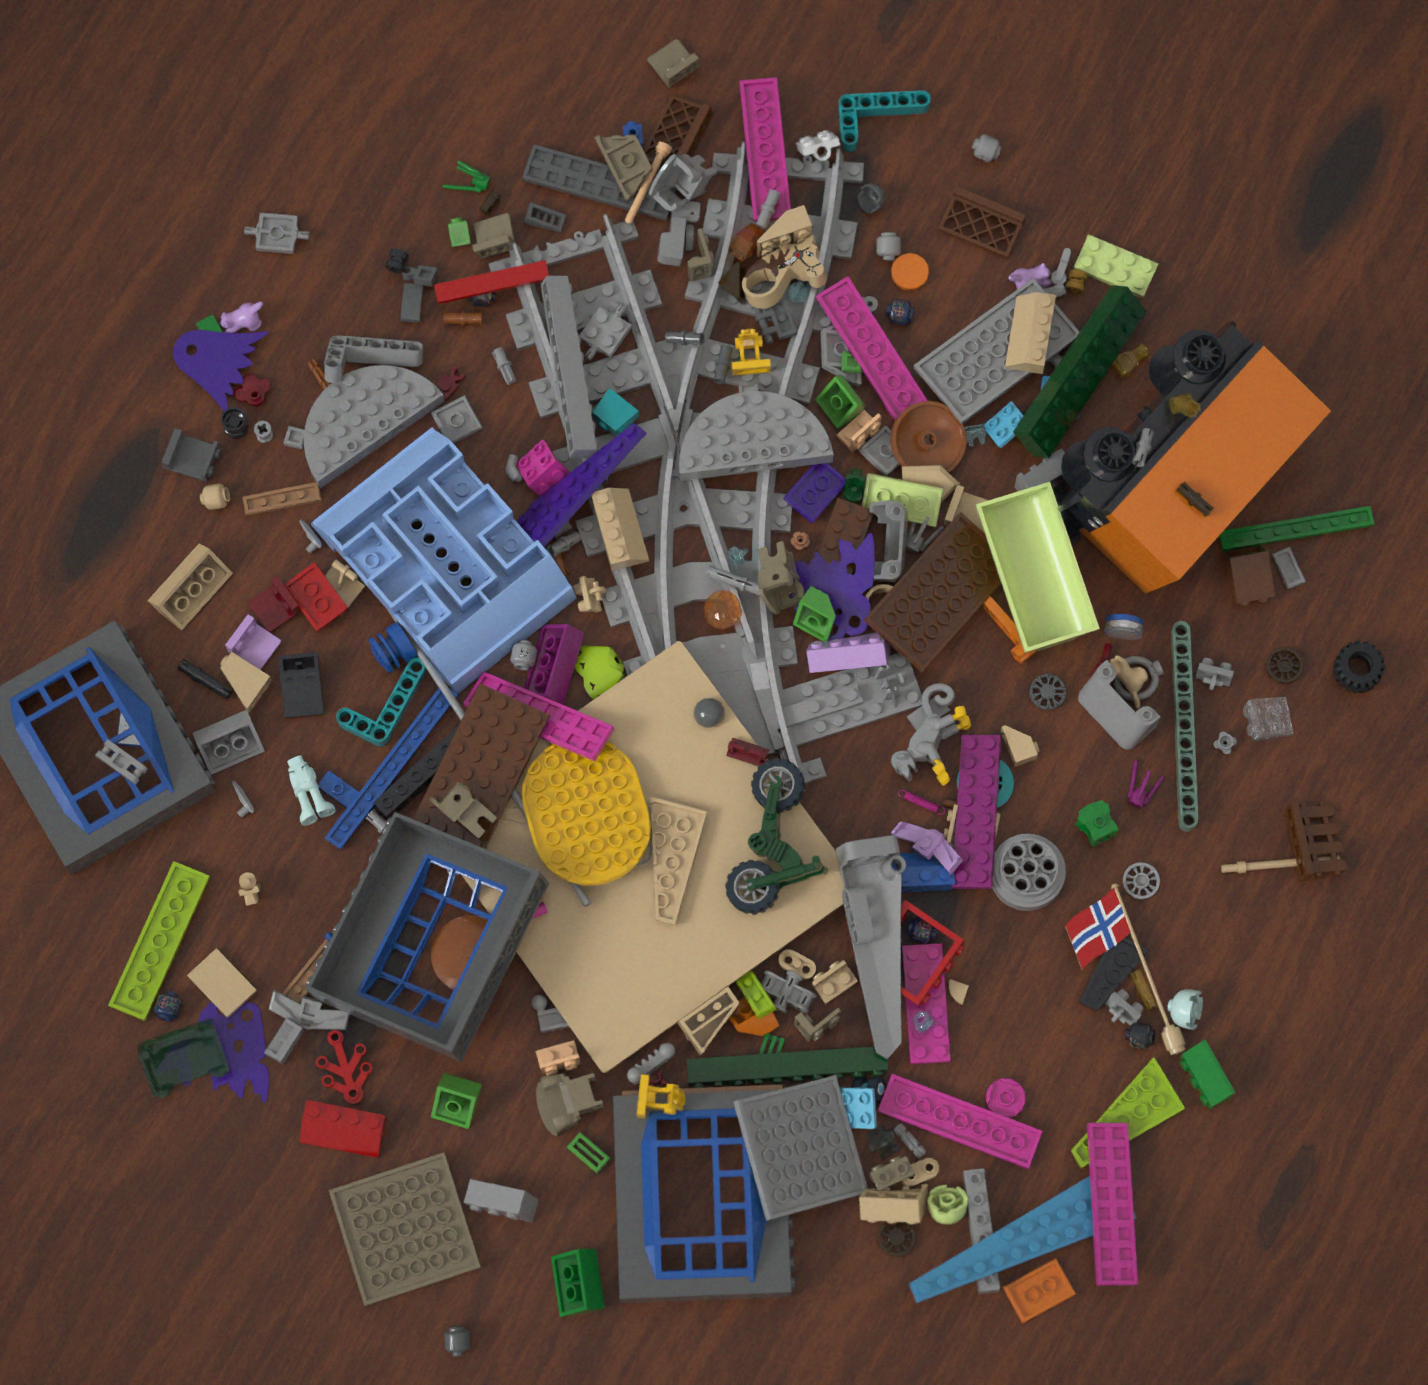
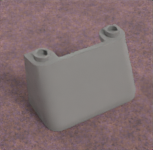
[869,500,908,583]
[1078,660,1160,750]

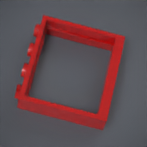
[901,900,965,1008]

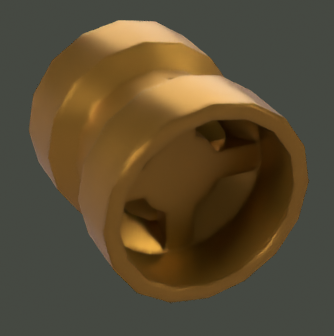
[1065,269,1088,295]

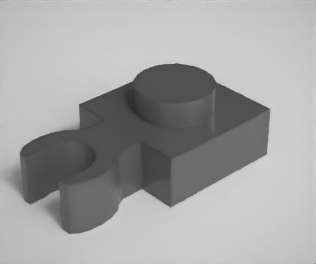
[402,265,438,286]

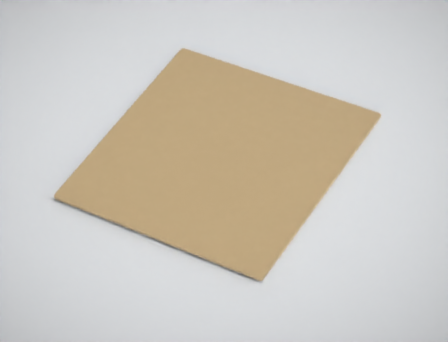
[462,641,844,1073]

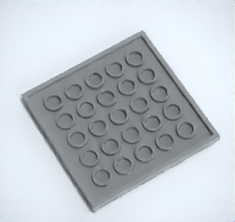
[734,1075,868,1221]

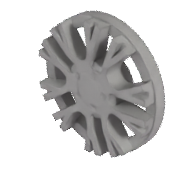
[1123,863,1160,900]

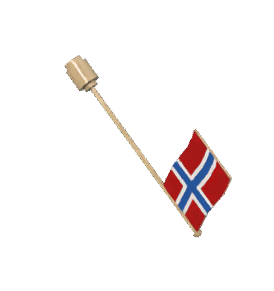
[1065,884,1186,1055]

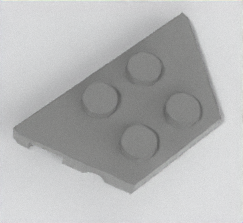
[821,326,862,387]

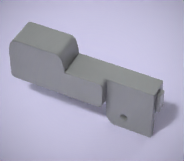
[658,201,700,266]

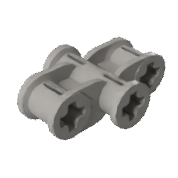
[761,971,817,1014]

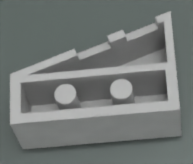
[1014,449,1065,491]
[464,1179,539,1223]

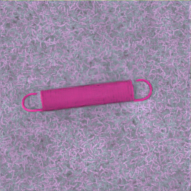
[898,790,945,815]

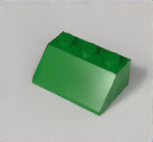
[1180,1040,1235,1110]
[551,1248,605,1317]

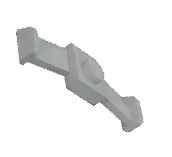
[269,989,350,1030]

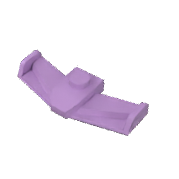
[891,821,963,875]

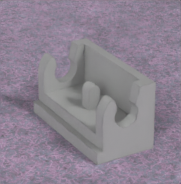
[264,1018,304,1065]

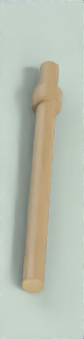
[1221,855,1340,873]

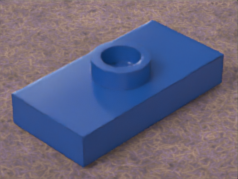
[318,771,359,808]

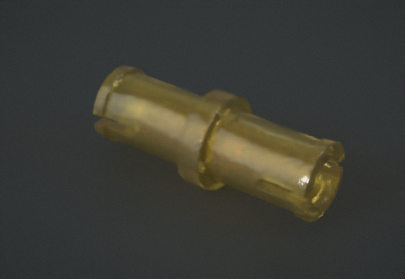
[1130,969,1158,1011]

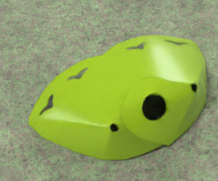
[575,645,625,700]

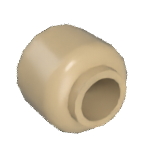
[200,483,230,510]

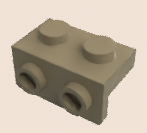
[869,1156,914,1191]

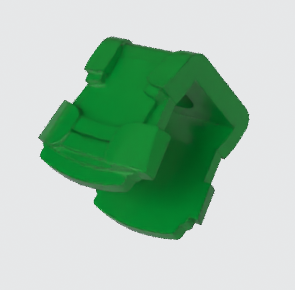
[1075,800,1119,848]

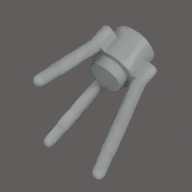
[906,517,944,554]

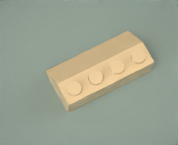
[1005,292,1056,374]
[591,488,649,571]
[148,544,233,630]

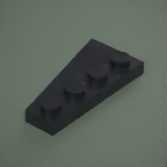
[1078,938,1149,1011]

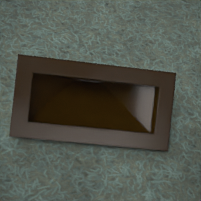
[718,262,746,305]

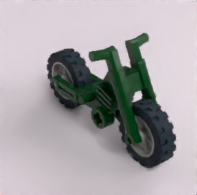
[725,758,828,915]

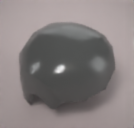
[857,183,885,214]
[694,698,725,728]

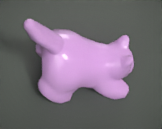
[1009,263,1051,289]
[220,301,263,333]

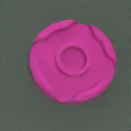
[986,1078,1026,1118]

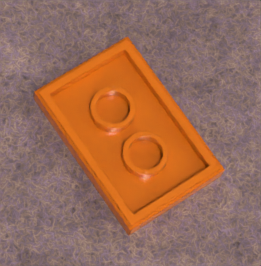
[1003,1259,1076,1324]

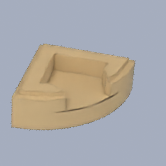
[949,979,969,1005]

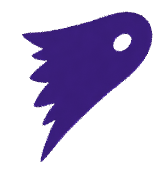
[173,330,269,411]

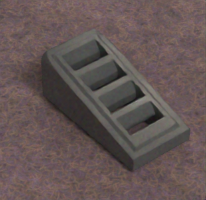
[523,202,566,233]

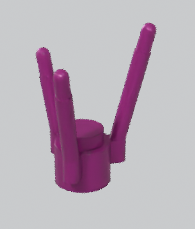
[1127,760,1165,808]

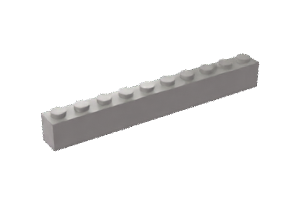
[541,276,598,458]

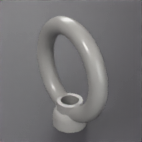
[1113,656,1164,701]

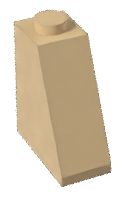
[220,652,272,713]

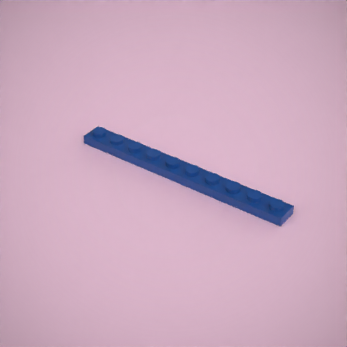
[325,687,458,850]

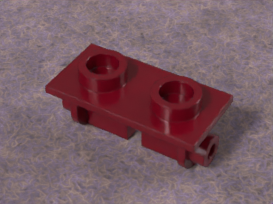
[726,737,770,766]

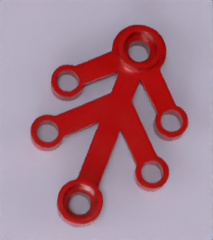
[316,1030,373,1104]

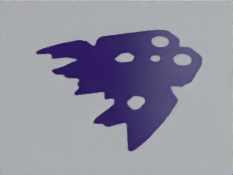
[790,533,875,641]
[156,1002,269,1103]

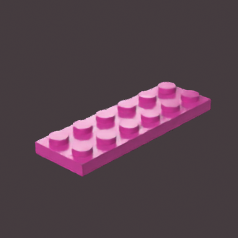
[902,944,950,1065]

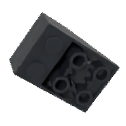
[278,652,324,718]

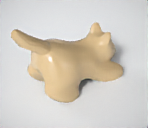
[1110,655,1148,709]

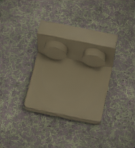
[648,39,699,88]
[472,213,516,259]
[687,229,715,282]
[794,1008,841,1042]

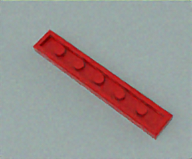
[434,260,549,304]

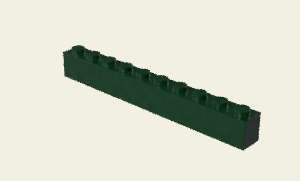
[687,1047,888,1088]

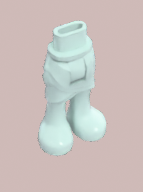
[287,755,336,826]

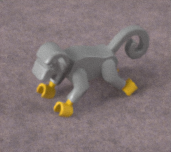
[891,683,971,786]

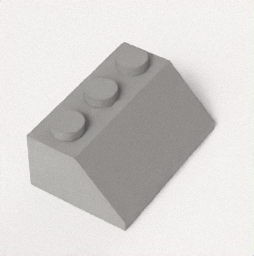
[192,710,265,775]

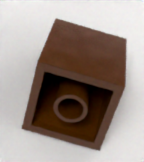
[1222,546,1275,606]

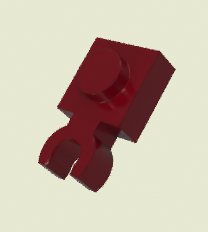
[434,367,465,401]

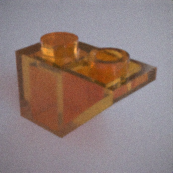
[728,223,766,262]

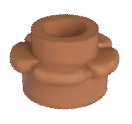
[791,531,810,550]

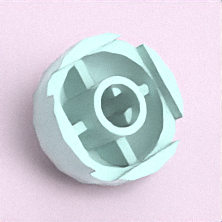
[1168,989,1203,1030]

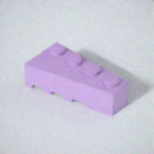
[807,633,891,673]

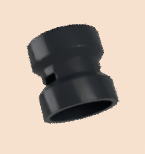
[385,248,409,274]

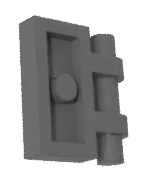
[754,298,797,344]

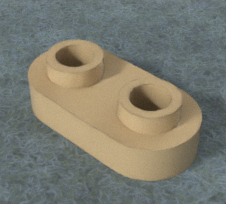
[779,949,816,980]
[901,1158,939,1187]

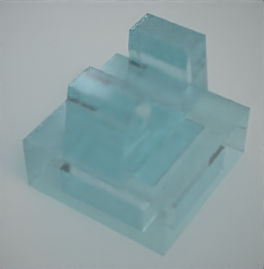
[964,424,986,446]

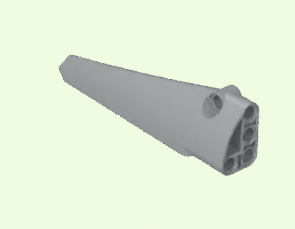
[836,835,906,1059]

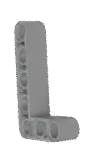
[324,336,423,383]

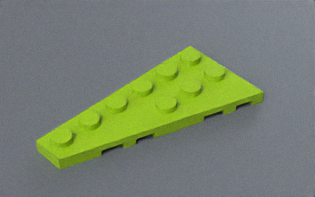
[1071,1057,1185,1169]

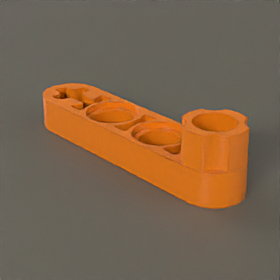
[982,596,1037,664]

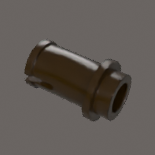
[479,190,501,216]

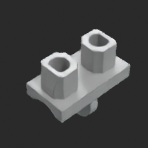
[1195,658,1234,690]
[1105,989,1144,1026]

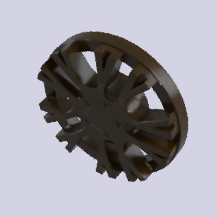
[1266,647,1303,684]
[877,1221,915,1257]

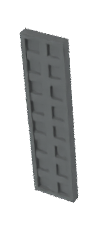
[522,144,677,221]

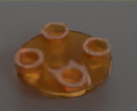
[704,590,742,629]

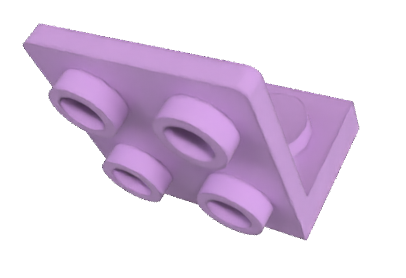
[225,614,281,670]

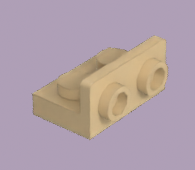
[812,960,858,1005]

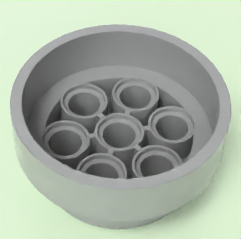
[992,834,1066,911]

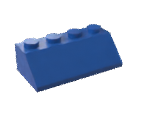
[891,853,955,893]

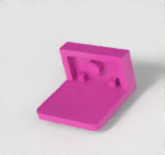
[517,440,570,496]

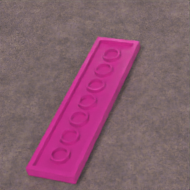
[740,77,791,222]
[815,277,928,421]
[878,1074,1042,1169]

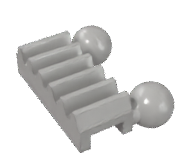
[531,994,570,1033]
[627,1043,675,1086]

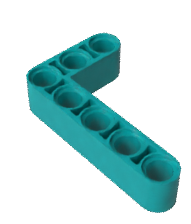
[838,91,931,152]
[336,658,427,747]

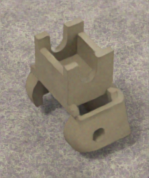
[757,541,805,615]
[429,782,497,839]
[536,1073,604,1136]

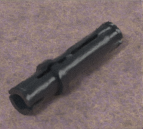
[177,659,233,700]

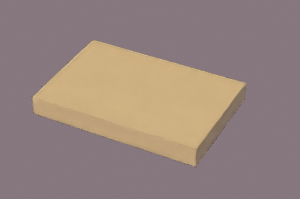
[187,948,257,1018]

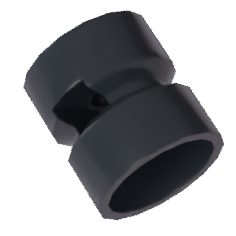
[221,407,249,439]

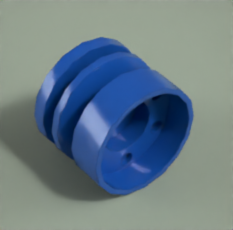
[368,622,417,674]

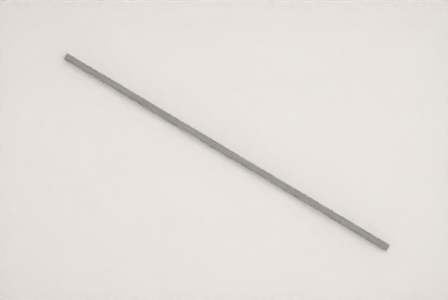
[388,611,591,907]

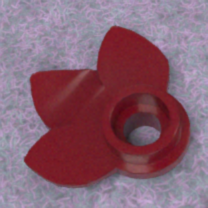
[233,374,271,407]

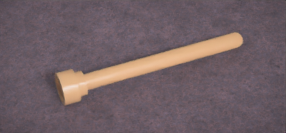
[625,142,672,224]

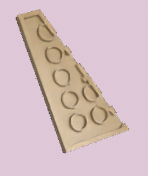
[650,796,707,926]

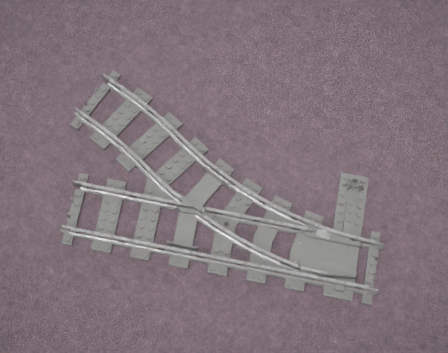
[489,142,922,793]

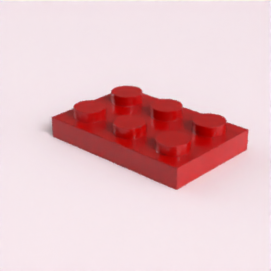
[284,562,349,632]

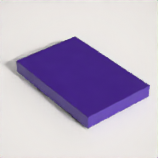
[783,463,846,524]

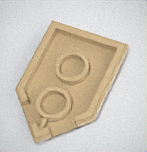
[902,465,960,503]

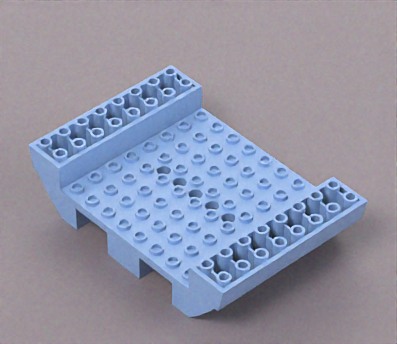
[311,428,577,694]

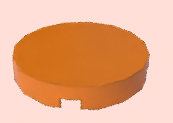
[891,253,929,291]

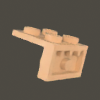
[837,410,881,453]
[536,1040,581,1075]

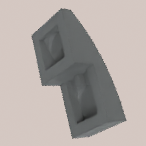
[401,283,424,323]

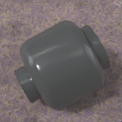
[444,1325,471,1356]

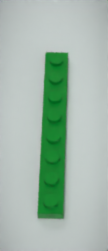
[1219,506,1374,552]

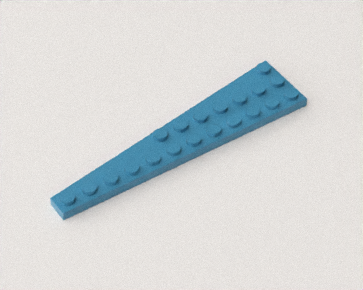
[909,1176,1136,1303]

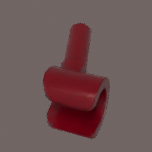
[650,1071,672,1086]

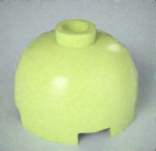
[927,1185,968,1224]

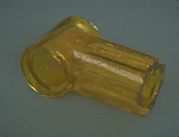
[1169,393,1201,418]

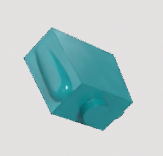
[592,388,639,437]

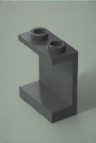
[161,428,222,482]

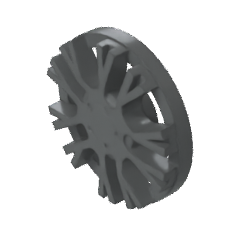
[1029,674,1066,710]

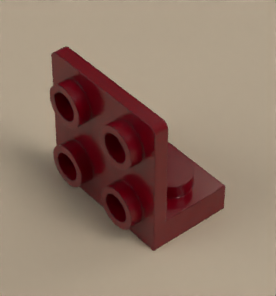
[248,575,301,633]

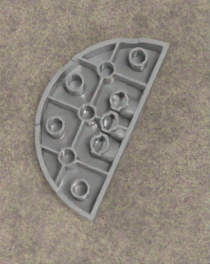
[304,365,445,489]
[679,391,833,481]

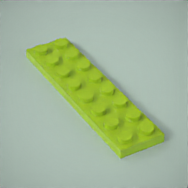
[108,861,210,1021]

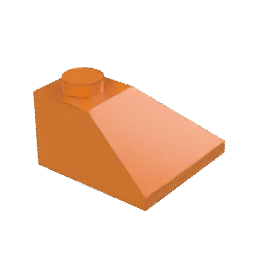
[728,997,779,1036]

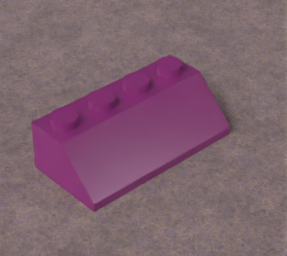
[524,624,584,705]

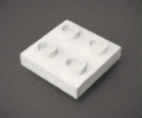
[795,131,840,161]

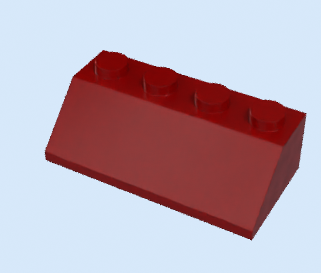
[300,1100,387,1158]

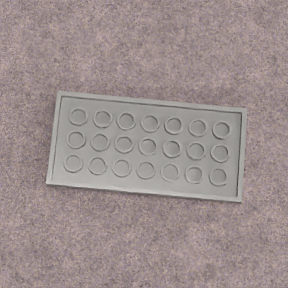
[914,278,1080,425]

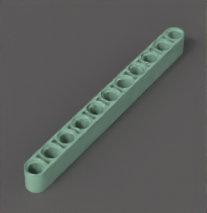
[1171,621,1198,832]

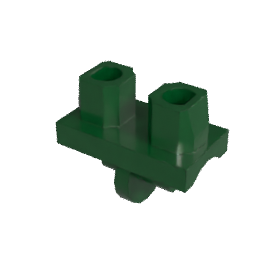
[844,468,866,503]

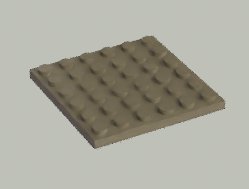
[329,1152,481,1307]

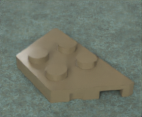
[594,135,653,202]

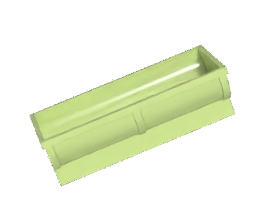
[976,482,1100,653]

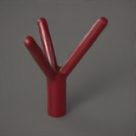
[1088,643,1115,683]

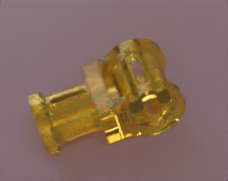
[1111,343,1150,379]

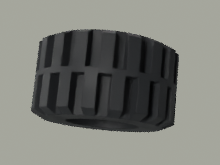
[1333,640,1385,694]

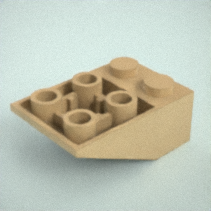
[757,205,812,257]

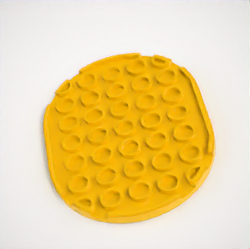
[522,742,651,886]

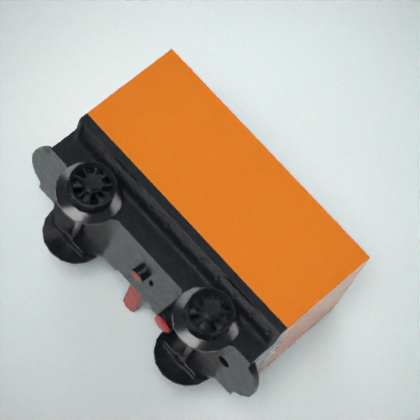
[1057,320,1331,594]

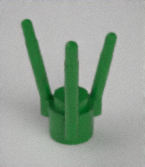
[443,161,491,193]

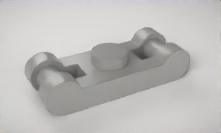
[95,740,148,785]

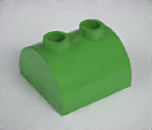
[815,375,865,429]

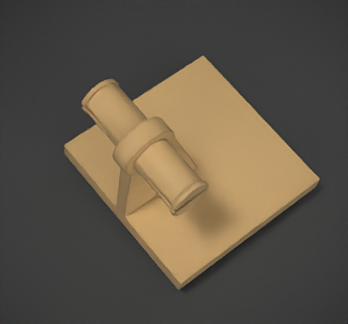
[325,559,365,617]

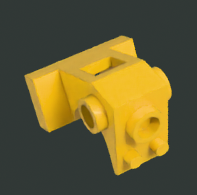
[732,329,771,376]
[637,1074,686,1119]

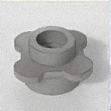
[1213,732,1237,754]

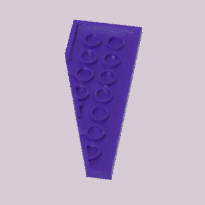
[517,423,647,547]

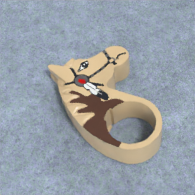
[742,235,827,309]

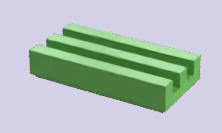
[567,1132,610,1174]

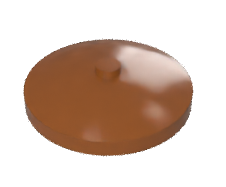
[890,401,966,473]
[431,915,508,991]

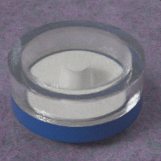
[1104,614,1144,640]

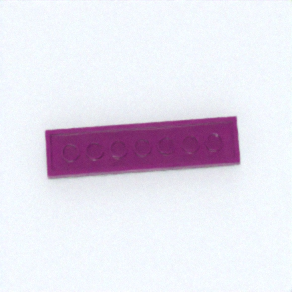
[952,735,1002,889]

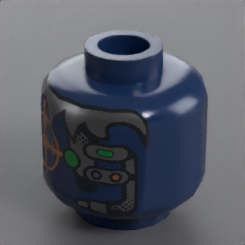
[886,299,914,326]
[907,916,937,944]
[154,991,182,1022]

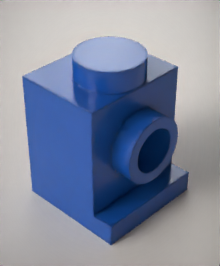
[623,121,644,150]

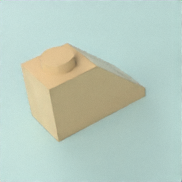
[1001,725,1039,767]

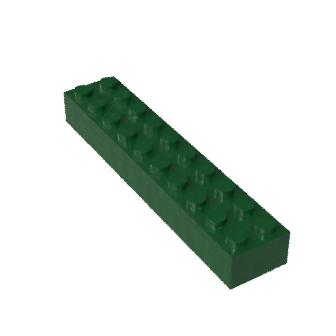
[1013,285,1147,458]

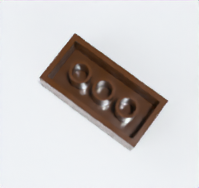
[818,498,874,575]

